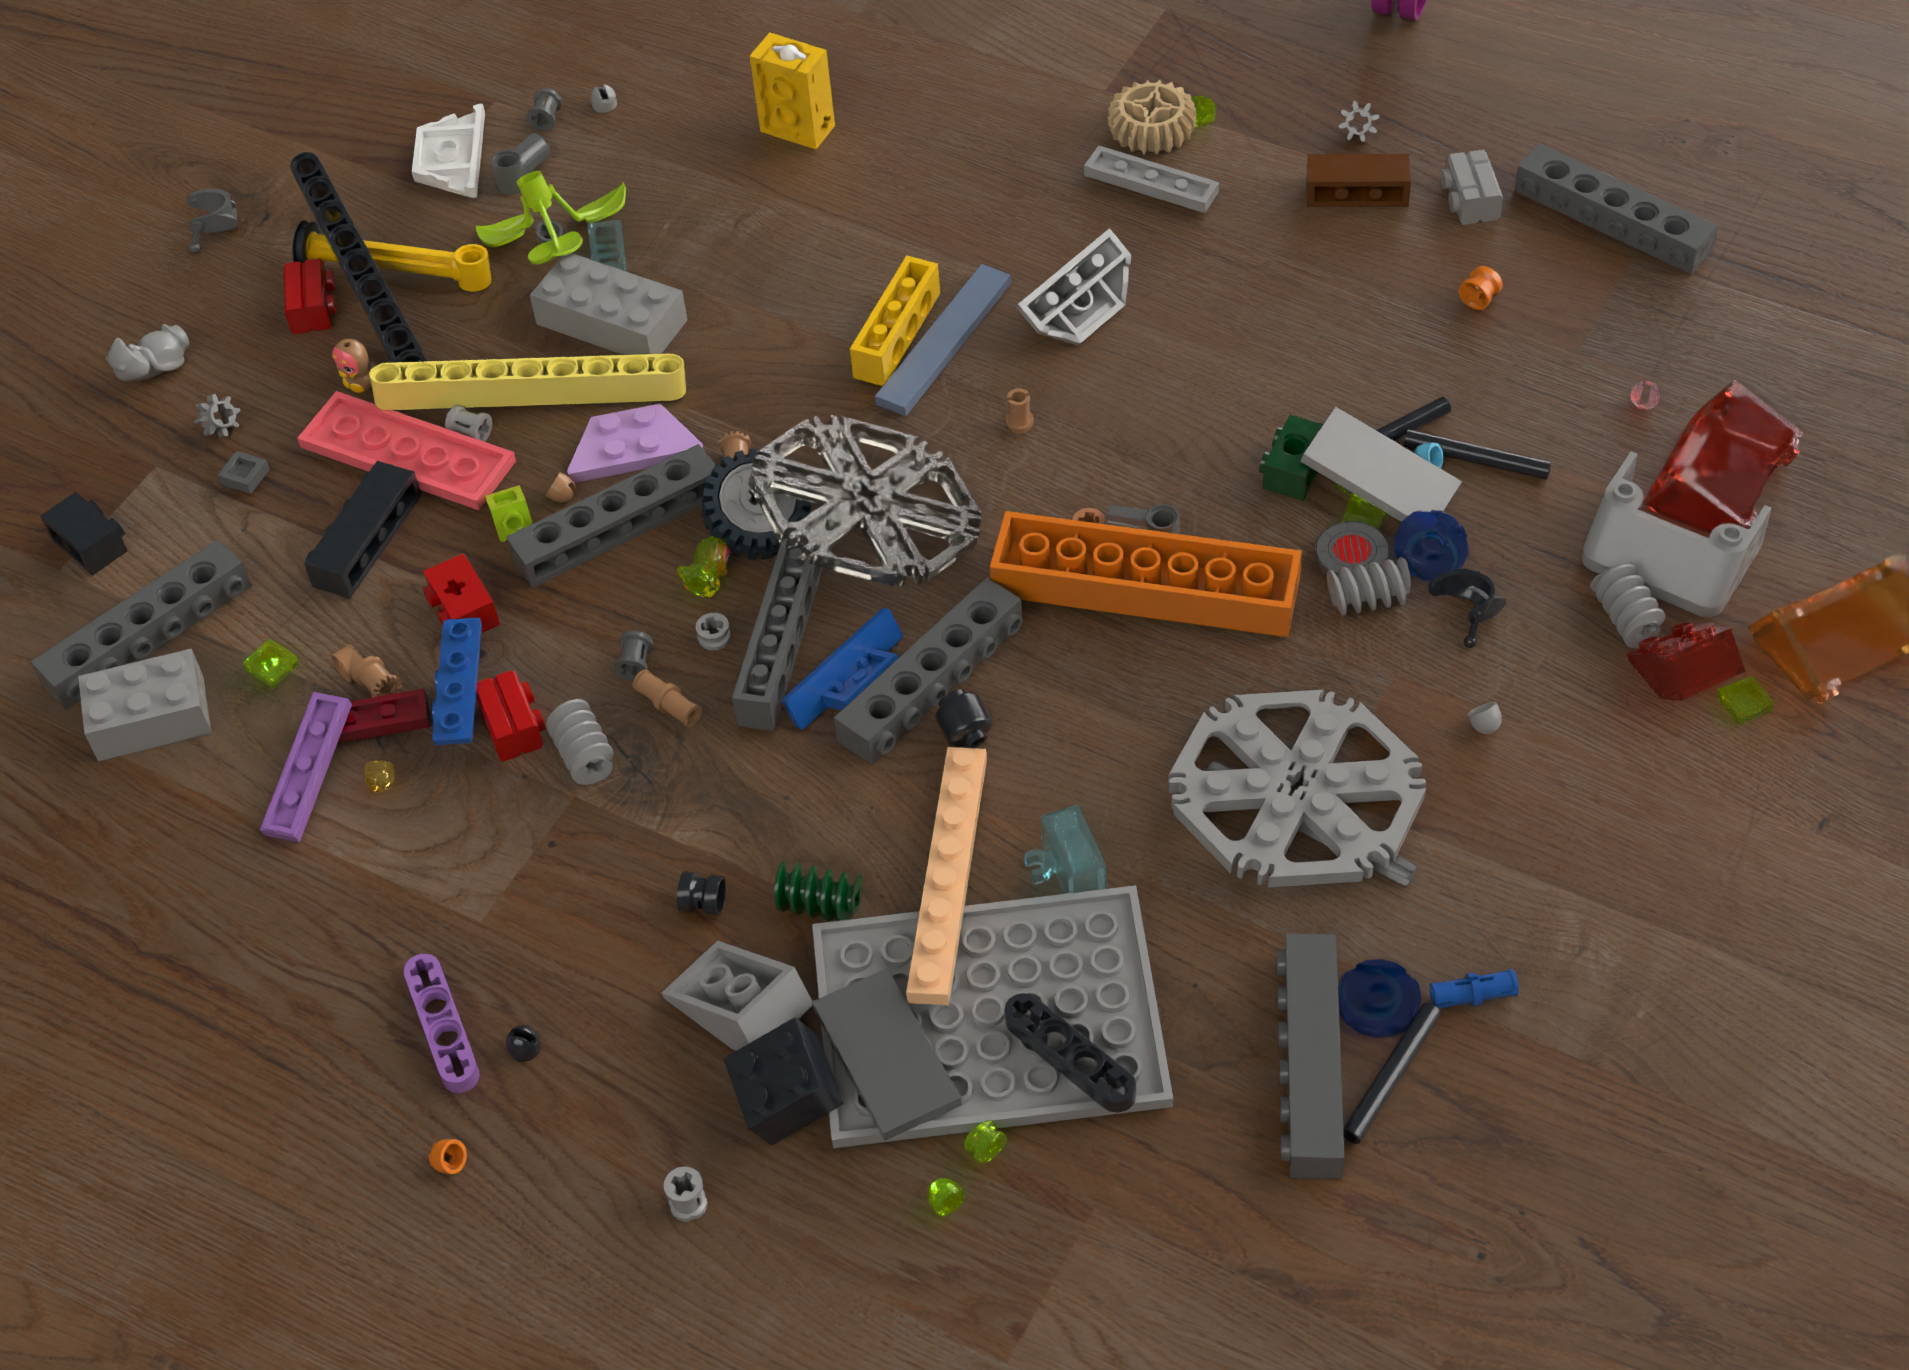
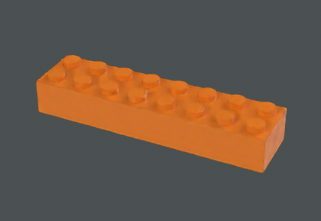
[990,511,1302,637]

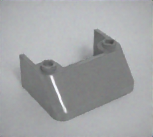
[1581,451,1772,617]

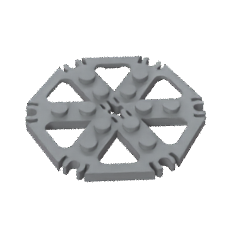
[1168,689,1426,888]

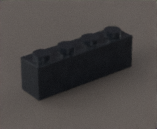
[304,461,422,599]

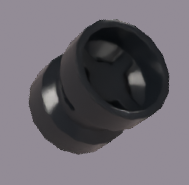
[677,871,726,916]

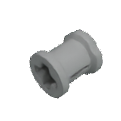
[445,404,492,442]
[664,1166,708,1222]

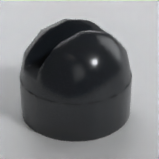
[506,1025,541,1062]

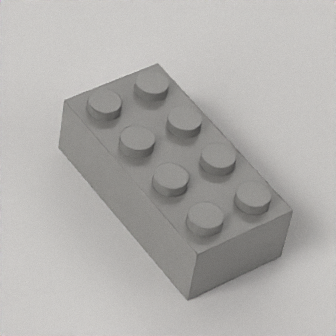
[530,253,688,355]

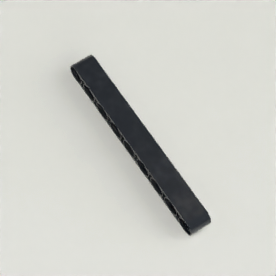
[290,152,427,363]

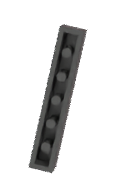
[1276,934,1344,1179]

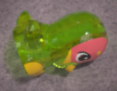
[677,536,730,598]

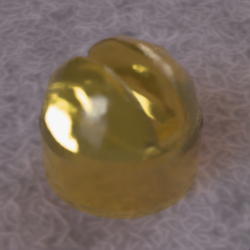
[363,760,395,793]

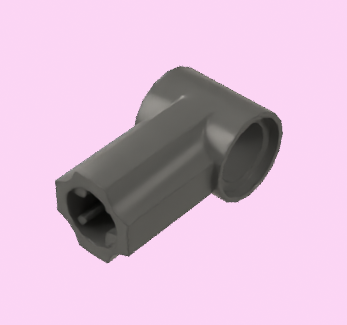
[491,133,551,194]
[1106,504,1180,534]

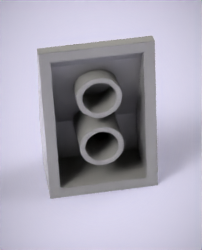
[661,941,813,1051]

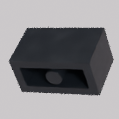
[40,492,127,576]

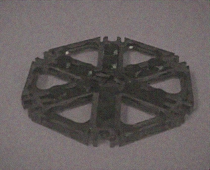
[748,415,982,587]

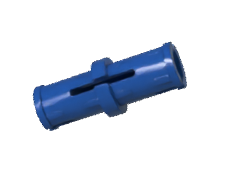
[1429,969,1519,1009]

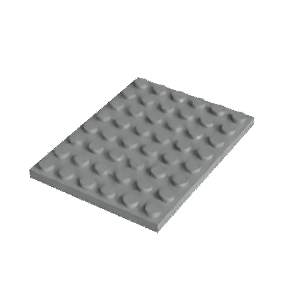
[812,885,1173,1148]

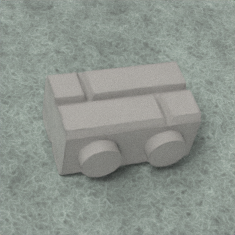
[1440,150,1503,225]

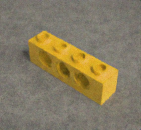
[850,255,940,386]

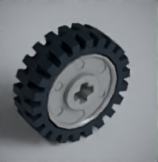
[702,449,812,560]

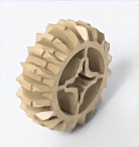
[1108,80,1196,155]

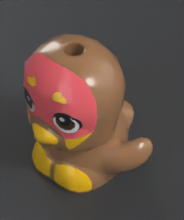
[332,338,379,393]

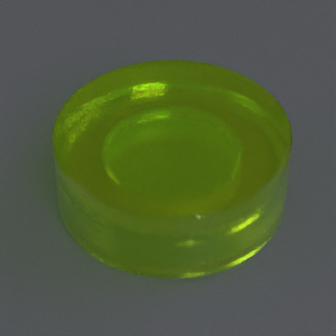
[1191,96,1216,127]

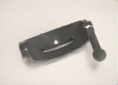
[187,189,238,253]

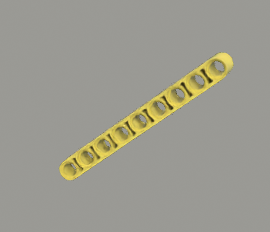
[369,354,686,410]

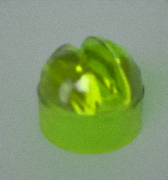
[928,1177,966,1217]

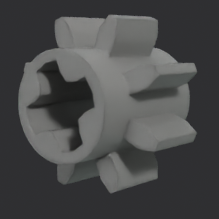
[1339,100,1380,142]
[194,394,241,438]

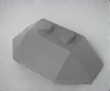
[1015,228,1131,346]

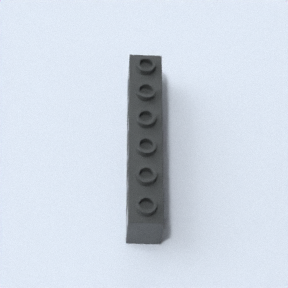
[1514,144,1718,275]
[506,444,716,588]
[732,523,827,731]
[31,539,251,710]
[834,577,1023,764]

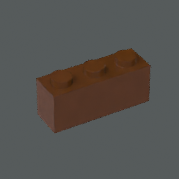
[1306,154,1411,207]

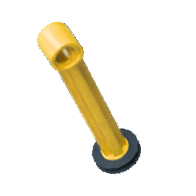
[292,220,492,292]

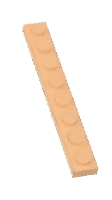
[906,747,987,1005]

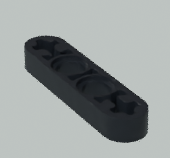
[1004,993,1136,1113]

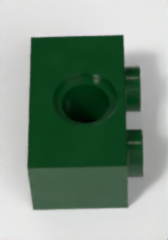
[1259,414,1324,501]

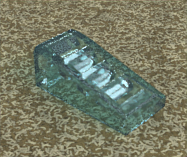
[587,220,627,272]

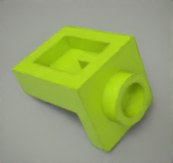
[485,485,533,542]

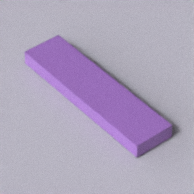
[260,692,352,843]

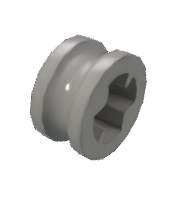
[695,613,731,650]

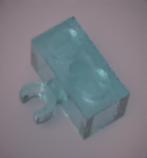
[1024,804,1107,894]

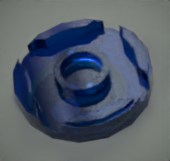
[1394,509,1469,581]
[1338,959,1422,1038]

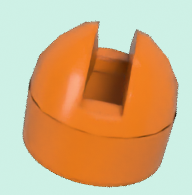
[428,1139,467,1174]

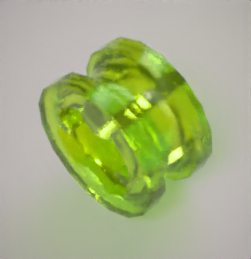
[964,1120,1007,1164]

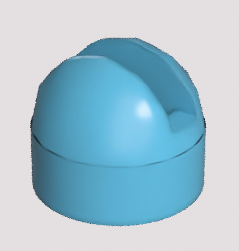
[1414,443,1443,469]

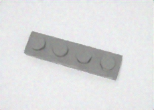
[1084,145,1219,213]

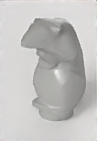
[106,324,190,382]

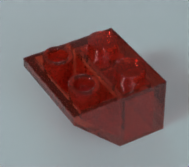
[1626,621,1746,701]

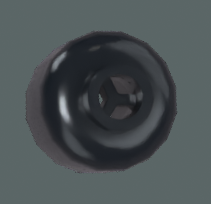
[935,689,993,748]

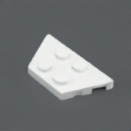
[412,104,485,198]

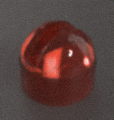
[1631,380,1661,410]

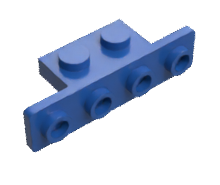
[782,608,903,729]
[432,618,482,745]

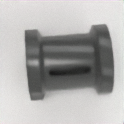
[526,88,562,131]
[614,631,654,680]

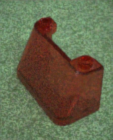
[1643,379,1804,533]

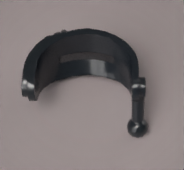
[1428,569,1506,648]

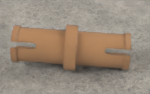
[632,669,702,727]

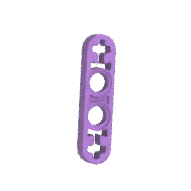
[404,953,480,1093]

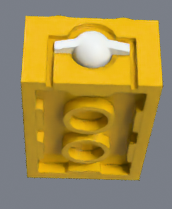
[750,32,835,150]

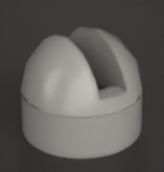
[591,84,617,113]
[1467,702,1502,734]

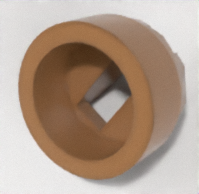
[546,472,576,503]

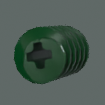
[774,860,864,921]

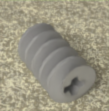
[1326,557,1411,616]
[1590,564,1666,648]
[546,699,614,785]

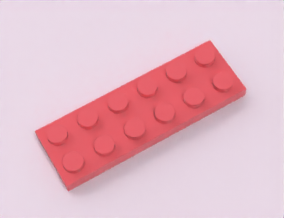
[297,391,516,510]

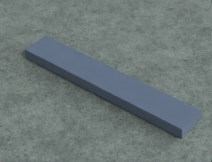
[875,264,1012,416]

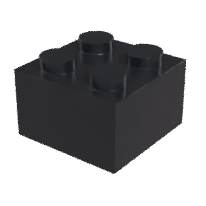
[723,1017,844,1145]

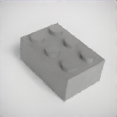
[78,649,212,761]

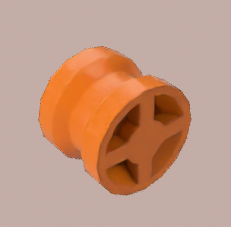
[1458,266,1503,310]

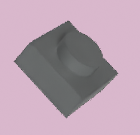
[218,451,270,494]

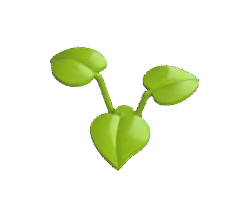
[476,171,626,265]

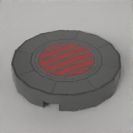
[1315,521,1390,576]

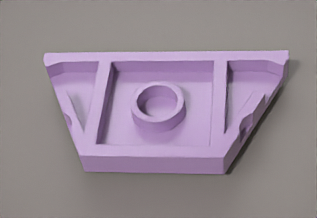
[567,404,704,483]

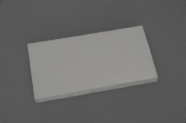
[1300,407,1462,533]

